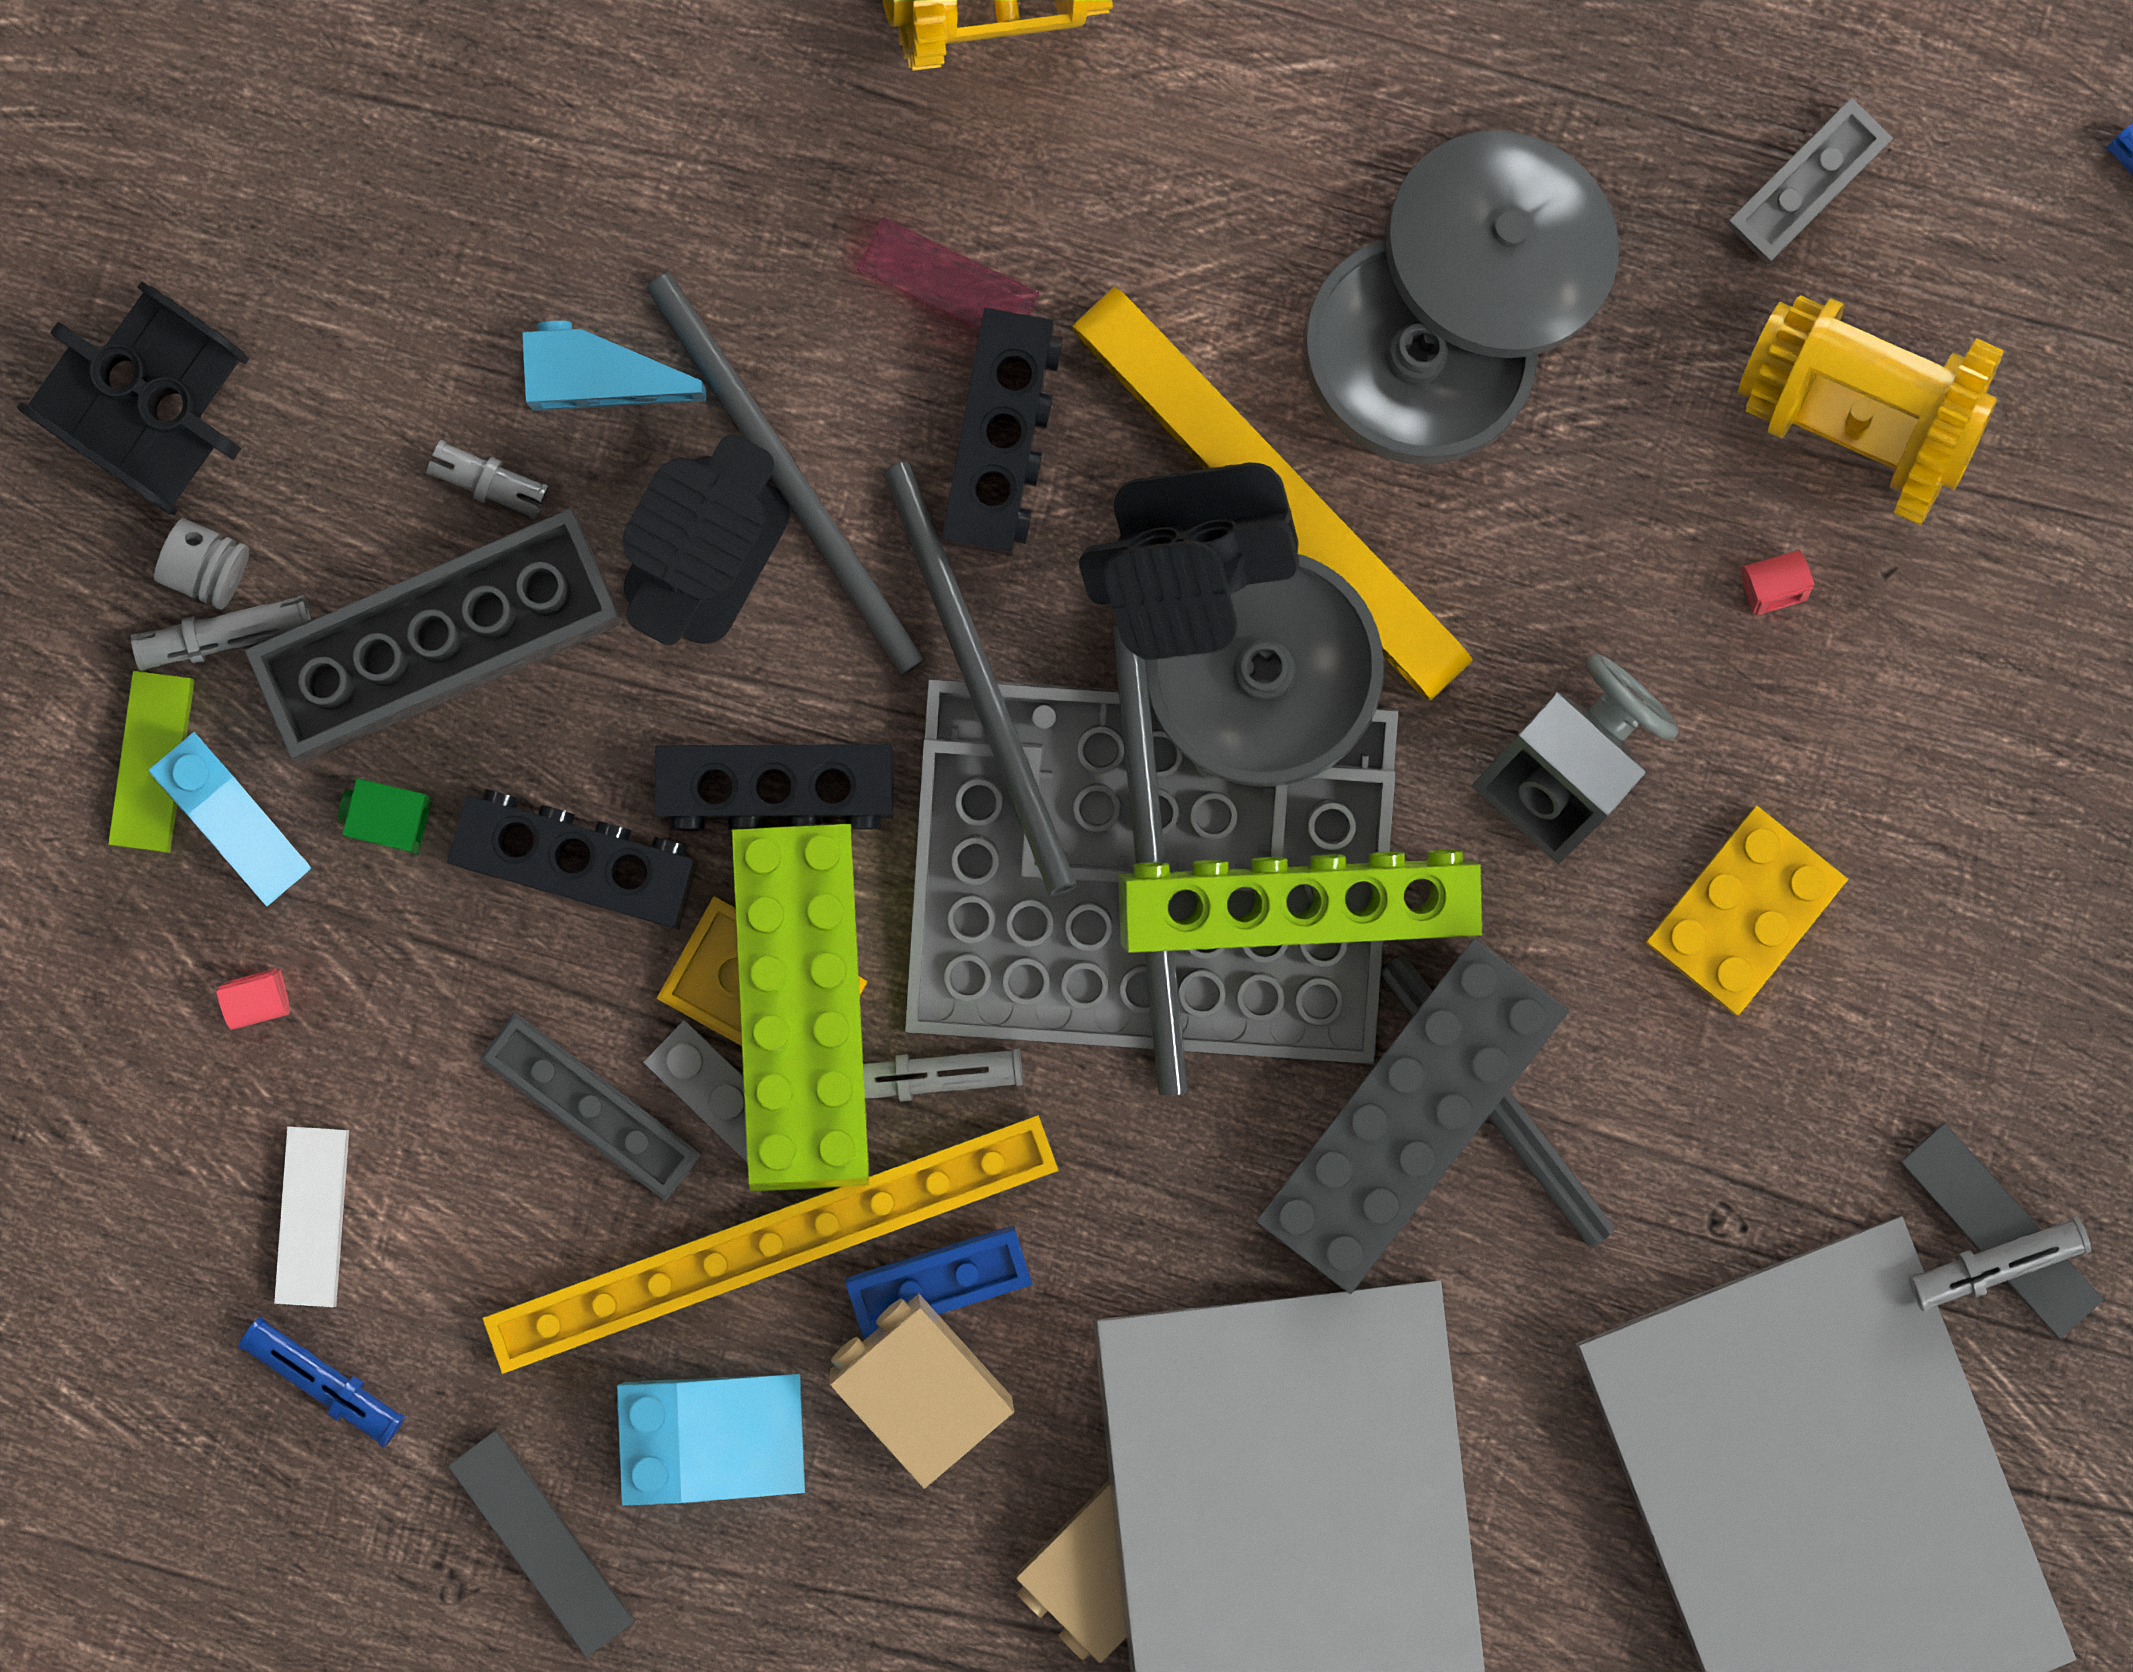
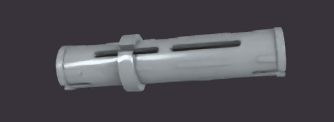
[131,595,311,671]
[863,1048,1023,1102]
[1909,1216,2091,1312]

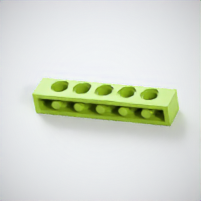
[1118,849,1482,953]

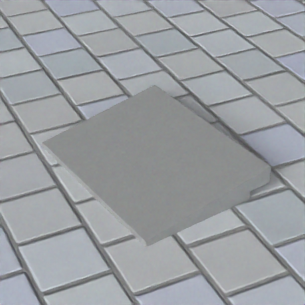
[905,677,1398,1064]
[1574,1216,2077,1672]
[1093,1280,1485,1672]

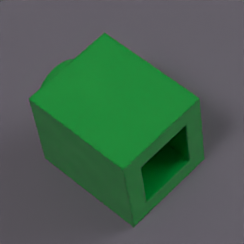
[337,778,433,855]

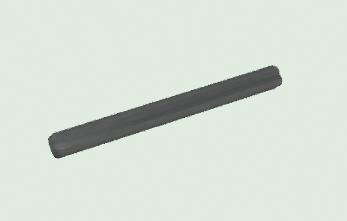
[1380,954,1614,1247]

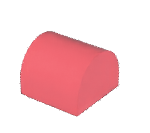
[1741,550,1815,616]
[216,968,290,1030]

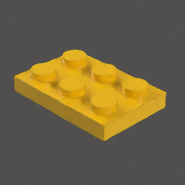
[1644,805,1848,1016]

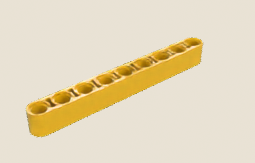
[1071,287,1473,701]

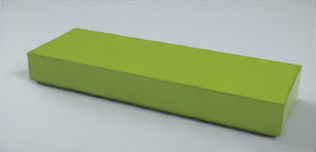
[108,671,195,853]

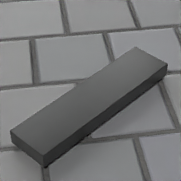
[479,1012,703,1201]
[1898,1123,2104,1339]
[448,1429,636,1658]

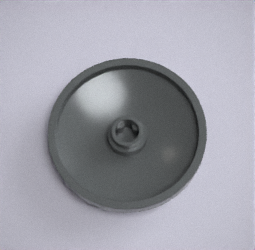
[1385,131,1619,358]
[1303,240,1537,464]
[1146,554,1384,787]

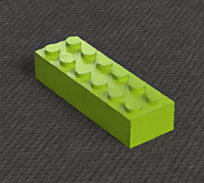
[732,824,869,1192]

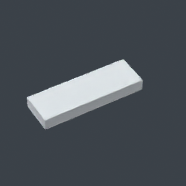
[274,1126,349,1307]

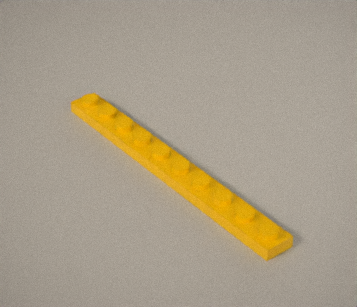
[482,1115,1059,1374]

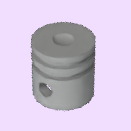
[154,518,249,610]

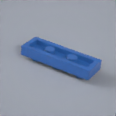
[845,1225,1032,1338]

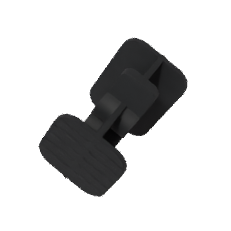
[17,281,249,516]
[622,434,790,645]
[1079,462,1299,660]

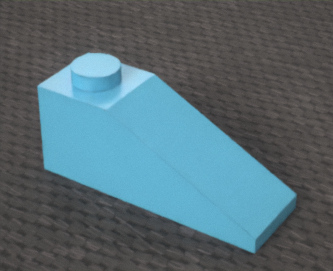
[522,321,706,411]
[148,732,312,906]

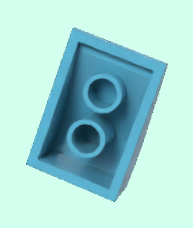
[617,1374,805,1506]

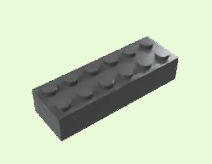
[245,508,624,764]
[1256,936,1570,1294]

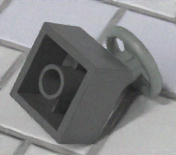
[1471,654,1679,865]

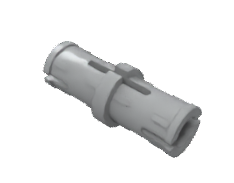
[426,440,549,520]

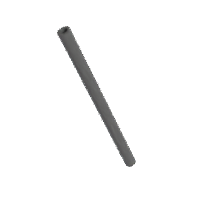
[646,272,925,676]
[883,462,1077,896]
[1112,625,1188,1095]

